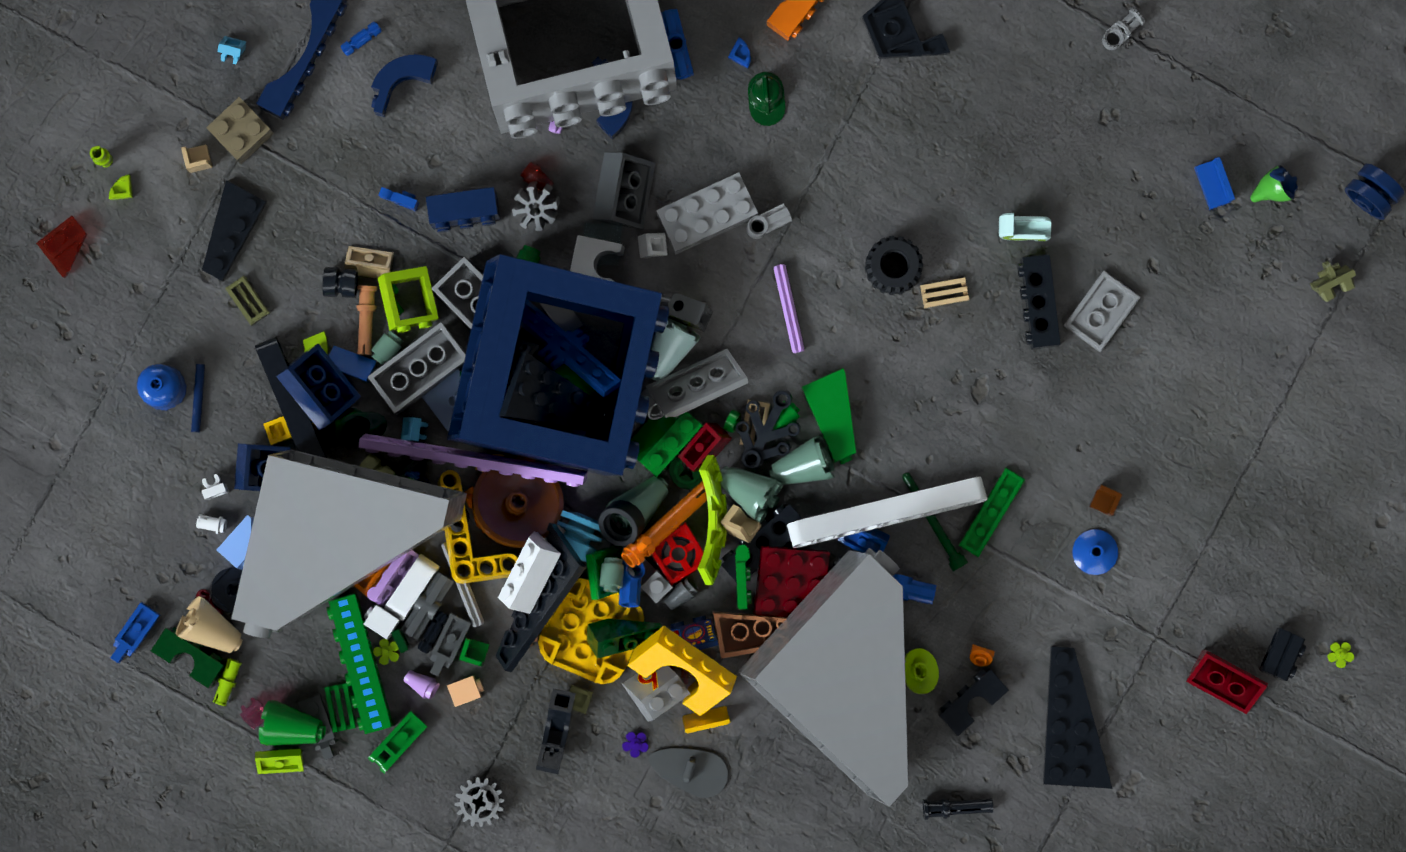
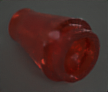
[520,162,554,191]

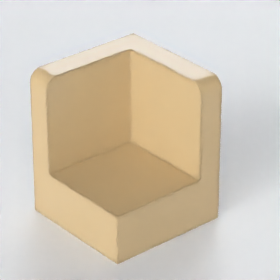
[181,145,213,173]
[720,504,762,543]

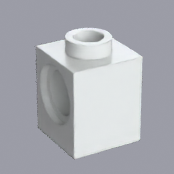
[363,605,401,639]

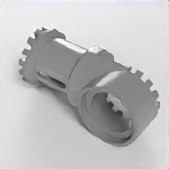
[1102,8,1145,50]

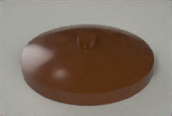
[472,457,564,548]

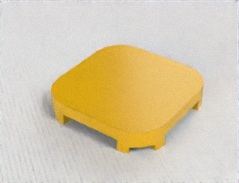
[538,578,644,684]

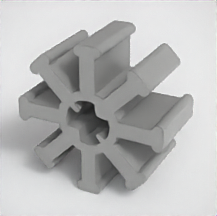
[512,181,560,231]

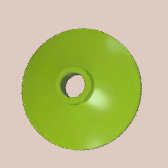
[905,648,939,694]

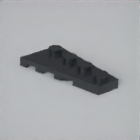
[202,180,267,282]

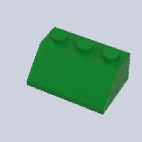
[631,412,703,478]

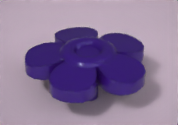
[622,732,648,758]

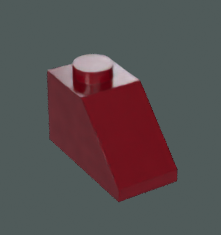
[678,423,732,472]

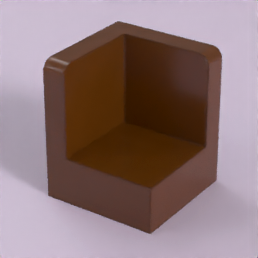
[1089,485,1122,516]

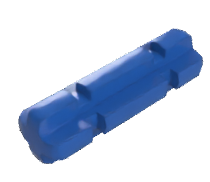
[340,21,381,56]

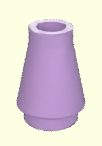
[404,670,439,699]

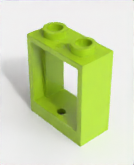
[378,266,439,333]

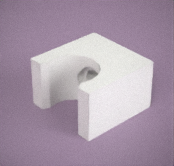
[570,235,625,282]

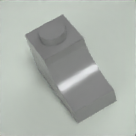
[628,559,673,604]

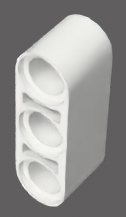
[384,554,440,621]

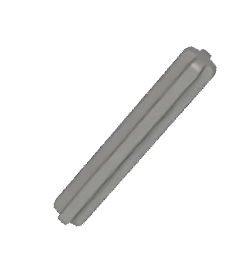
[441,542,484,627]

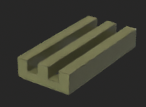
[225,275,270,326]

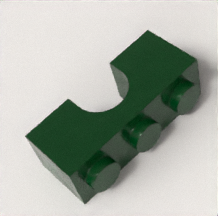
[151,627,226,688]

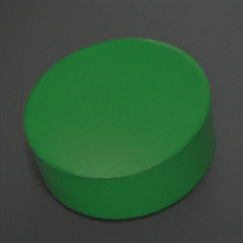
[724,409,741,433]

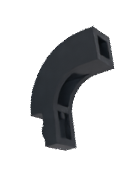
[536,688,576,774]

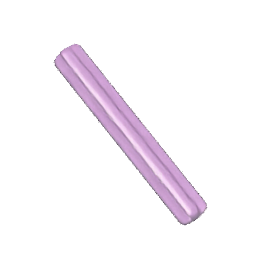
[774,264,804,353]

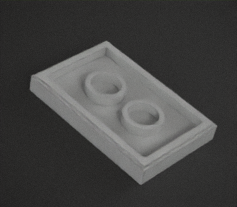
[1063,270,1140,352]

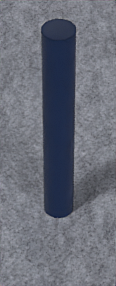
[191,364,205,433]

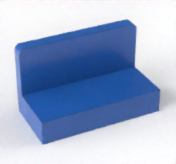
[1194,157,1235,210]

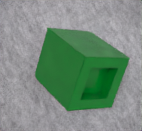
[459,638,490,667]

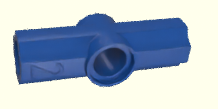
[661,9,694,80]
[619,543,645,608]
[893,574,936,605]

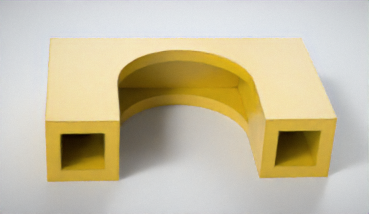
[627,626,737,716]

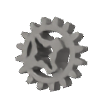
[455,777,505,828]

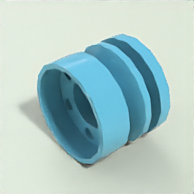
[557,510,602,562]

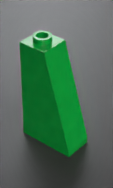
[801,369,856,465]

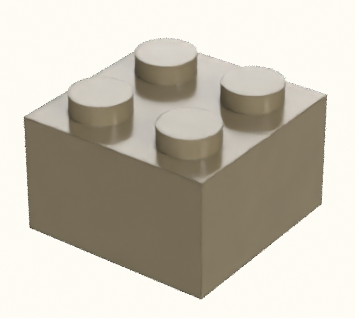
[206,97,274,164]

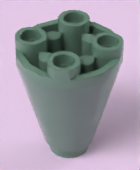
[720,466,783,523]

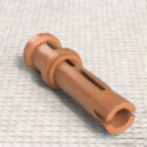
[356,286,378,355]

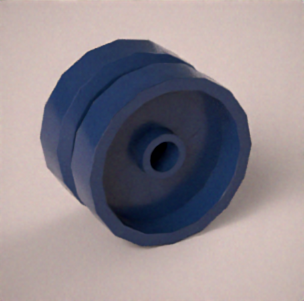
[1345,163,1405,220]

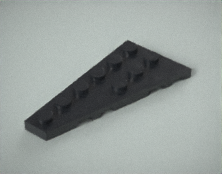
[496,522,586,672]

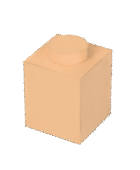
[447,675,484,707]

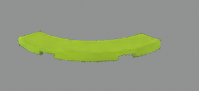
[698,455,727,585]

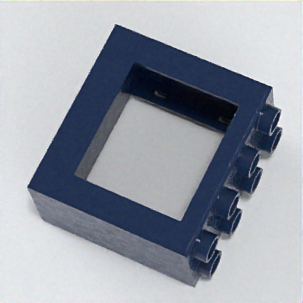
[447,254,669,476]

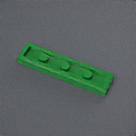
[958,468,1025,557]

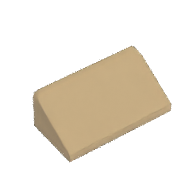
[345,246,394,278]

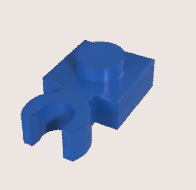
[378,187,419,212]

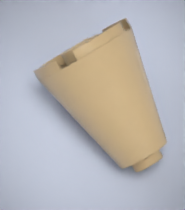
[176,596,243,653]

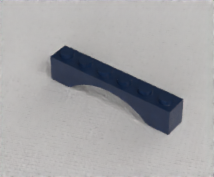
[256,0,347,120]

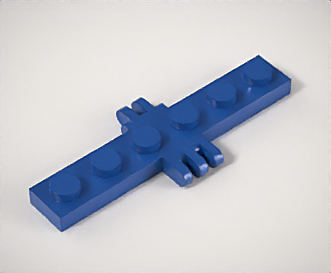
[520,300,621,398]

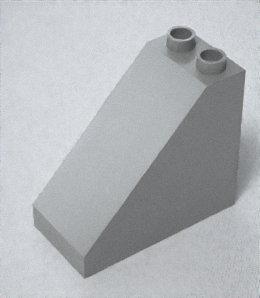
[232,449,467,638]
[738,548,908,807]

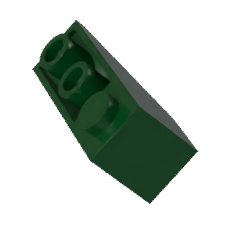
[587,619,662,659]

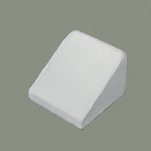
[638,233,668,258]

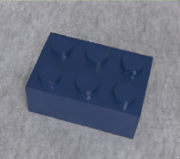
[426,187,501,232]
[276,343,361,430]

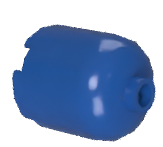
[137,364,187,411]

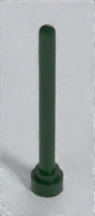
[902,473,968,572]

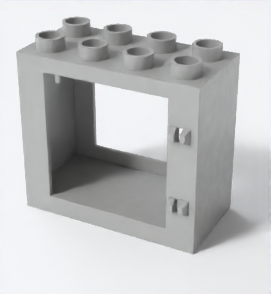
[466,0,678,139]

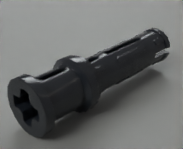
[922,798,993,820]

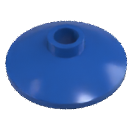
[1072,529,1118,575]

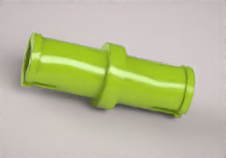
[90,146,113,167]
[212,658,242,706]

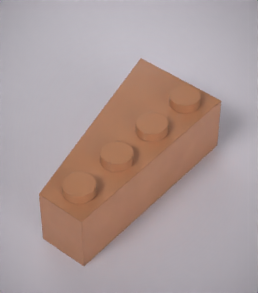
[713,611,787,659]

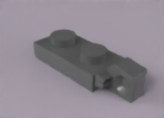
[430,613,472,677]
[298,695,336,760]

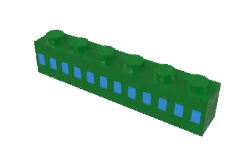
[326,594,394,734]

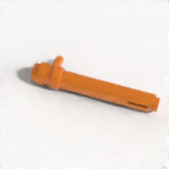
[621,480,707,567]

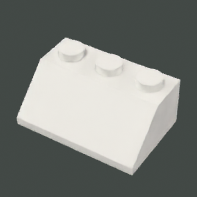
[498,531,561,614]

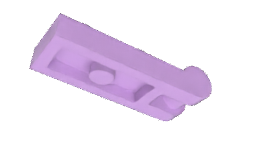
[367,550,419,607]

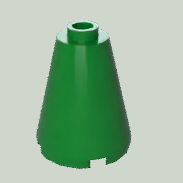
[259,700,326,746]

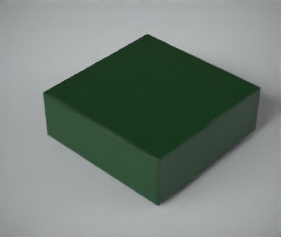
[391,629,411,653]

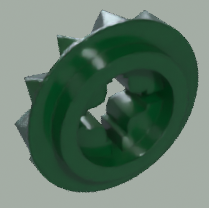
[669,456,702,489]

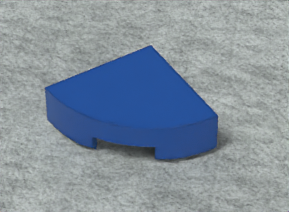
[728,38,751,69]

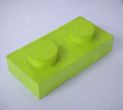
[255,749,304,774]

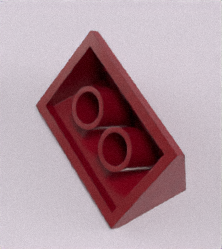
[1186,650,1268,714]

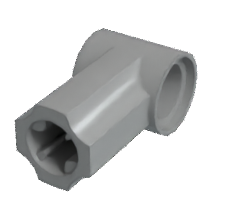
[746,203,792,239]

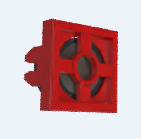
[652,523,704,585]

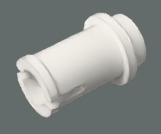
[196,514,227,534]

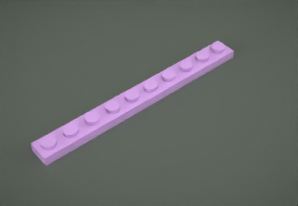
[359,433,588,487]

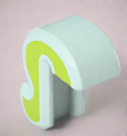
[999,213,1051,241]

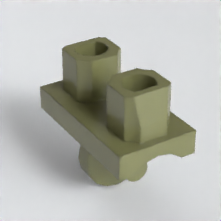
[1310,261,1356,302]

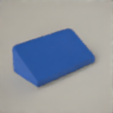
[329,346,377,383]
[838,529,890,553]

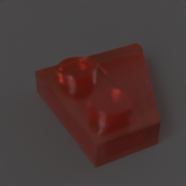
[36,216,87,278]

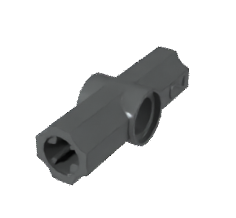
[401,571,454,640]

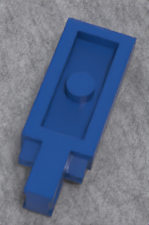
[110,602,161,663]

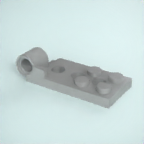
[640,349,748,420]

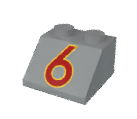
[622,666,690,722]

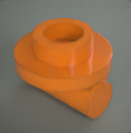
[970,644,995,667]

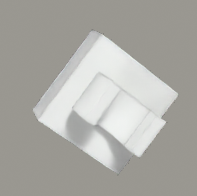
[202,474,229,500]

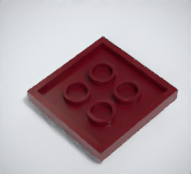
[754,546,830,617]

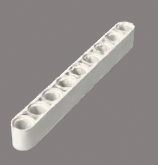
[787,477,988,548]

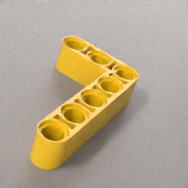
[438,470,518,584]

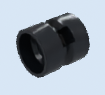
[322,267,358,298]

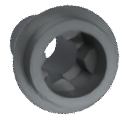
[664,577,698,610]

